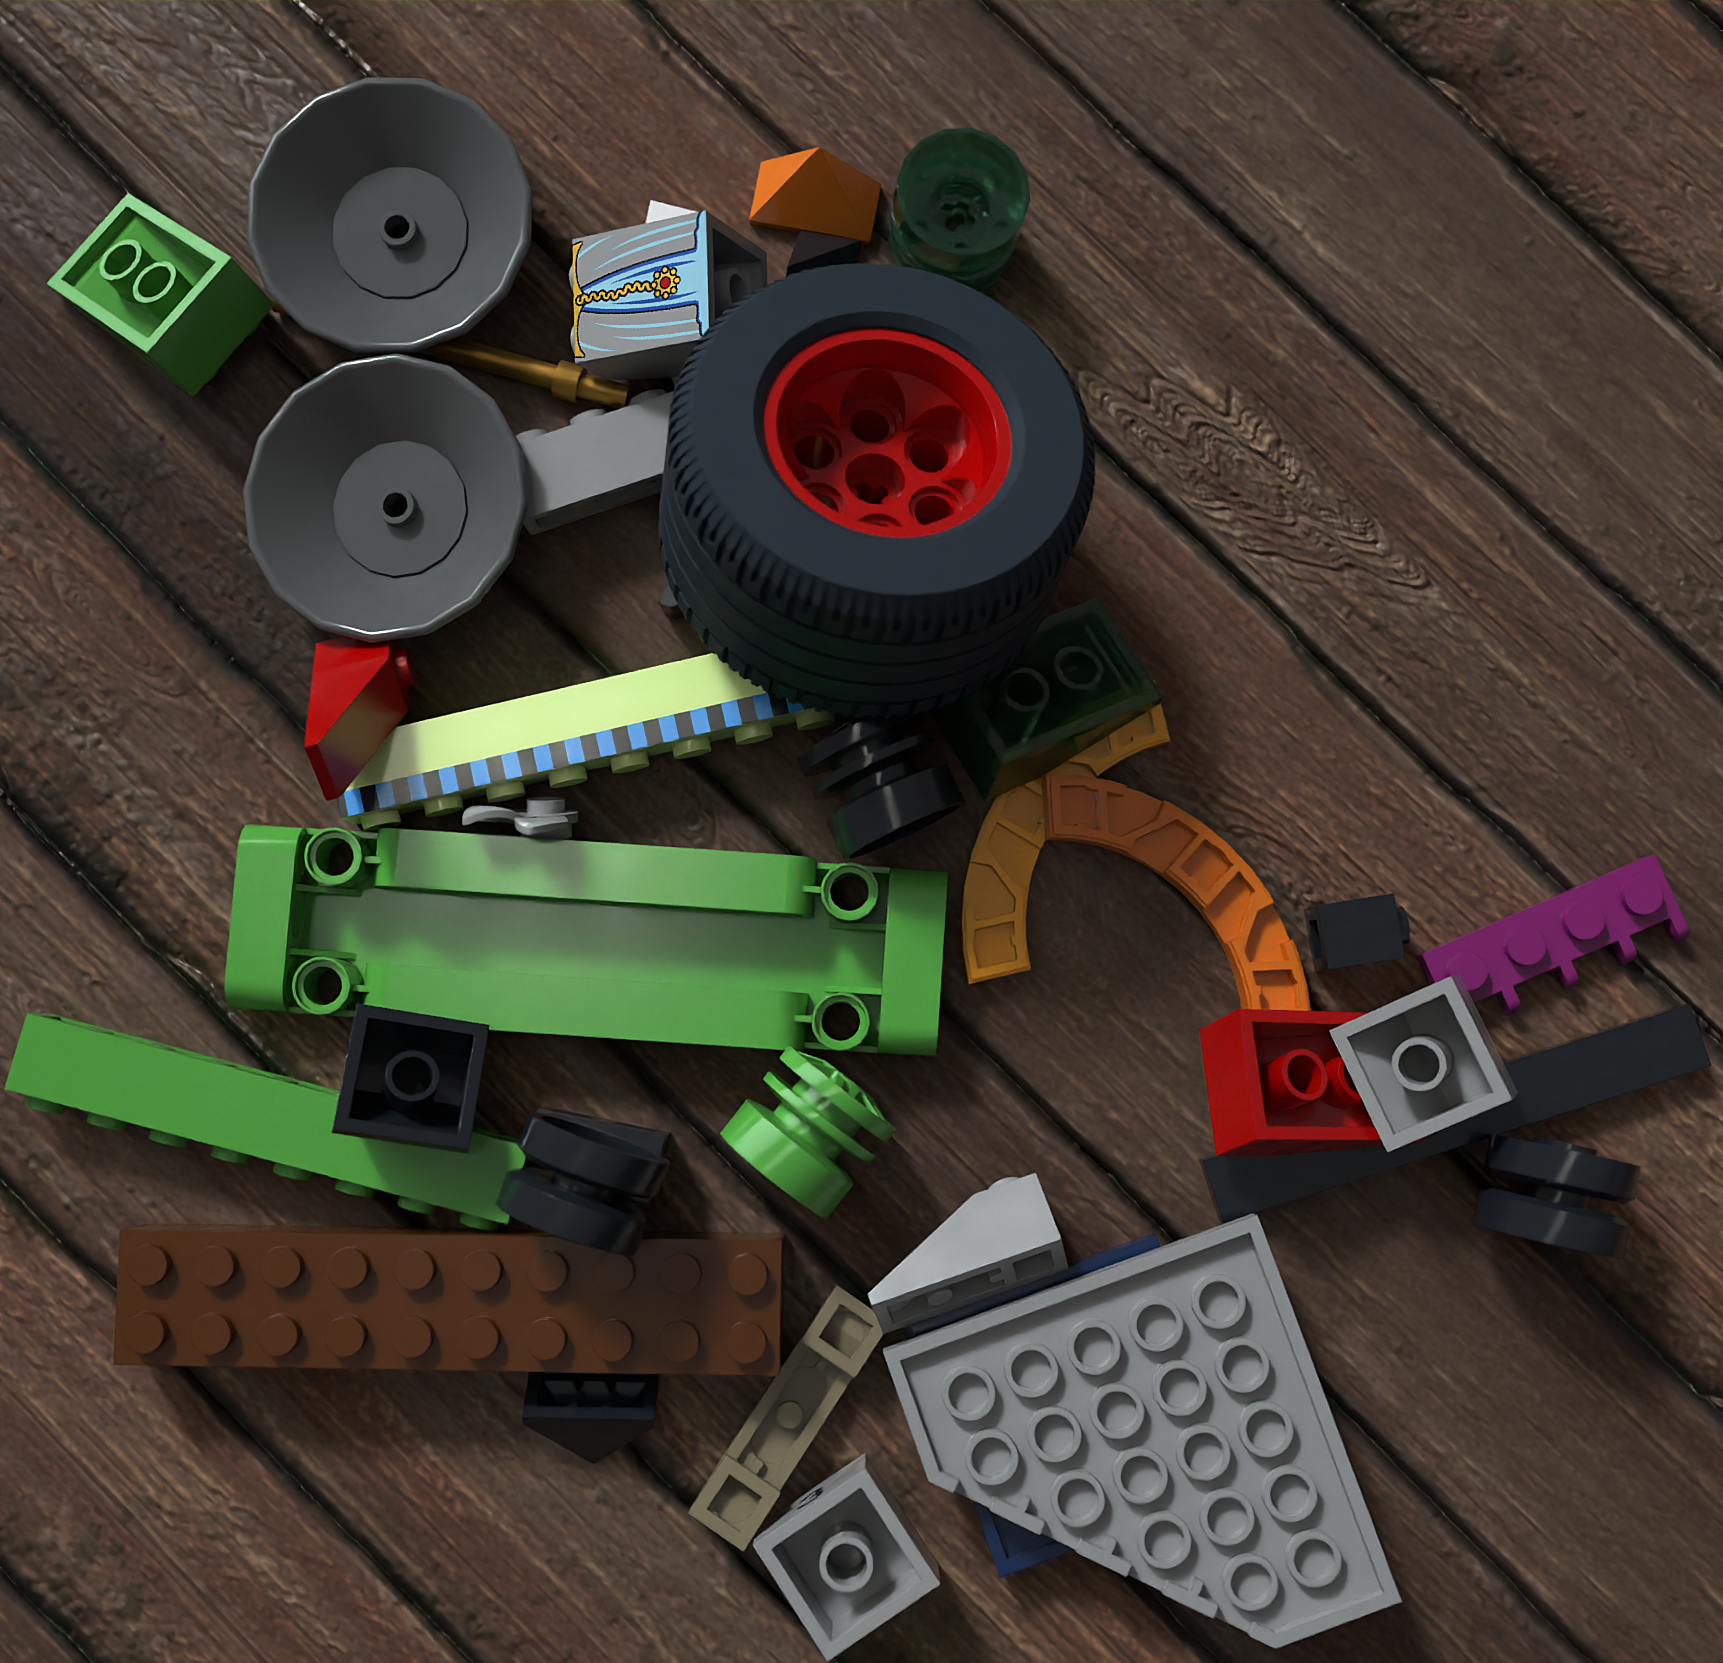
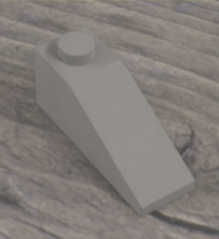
[868,1173,1069,1334]

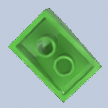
[47,193,275,397]

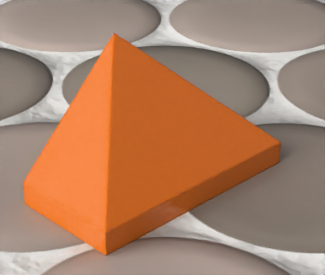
[749,147,881,246]

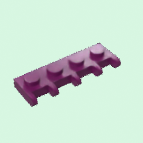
[1416,854,1690,1015]

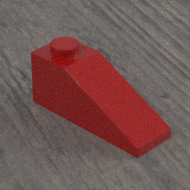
[304,636,417,801]

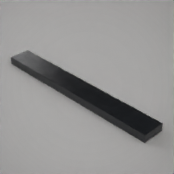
[1199,1004,1712,1223]

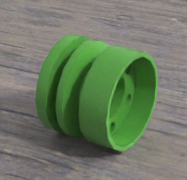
[720,1045,896,1219]

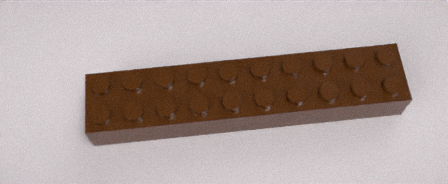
[113,1223,785,1376]

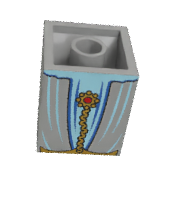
[569,210,767,380]

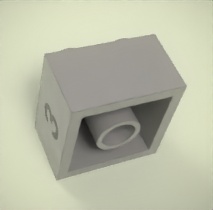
[753,1452,940,1662]

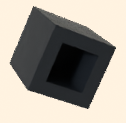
[1304,893,1410,972]

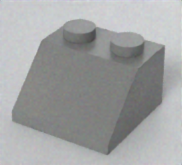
[1329,974,1518,1152]

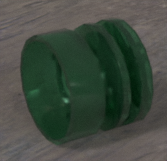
[888,128,1030,292]

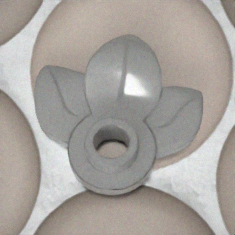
[462,796,578,840]

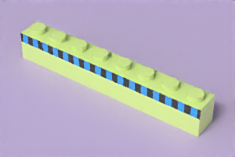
[337,653,835,831]

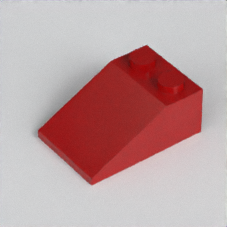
[1199,1009,1426,1156]

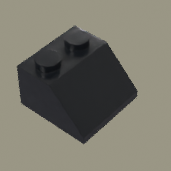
[332,1003,489,1154]

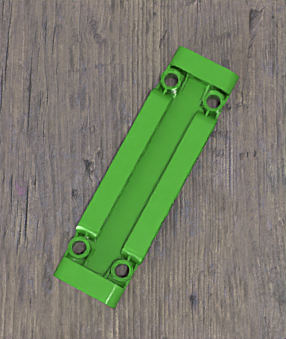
[224,824,948,1057]

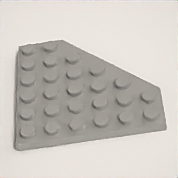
[883,1213,1402,1649]

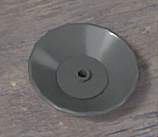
[247,77,533,354]
[243,353,529,643]

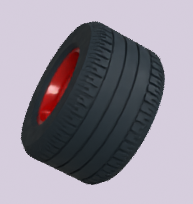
[658,263,1095,719]

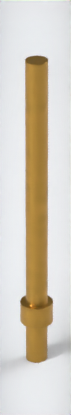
[272,298,633,409]

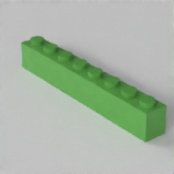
[4,1013,534,1231]

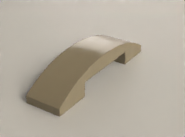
[688,1285,883,1551]

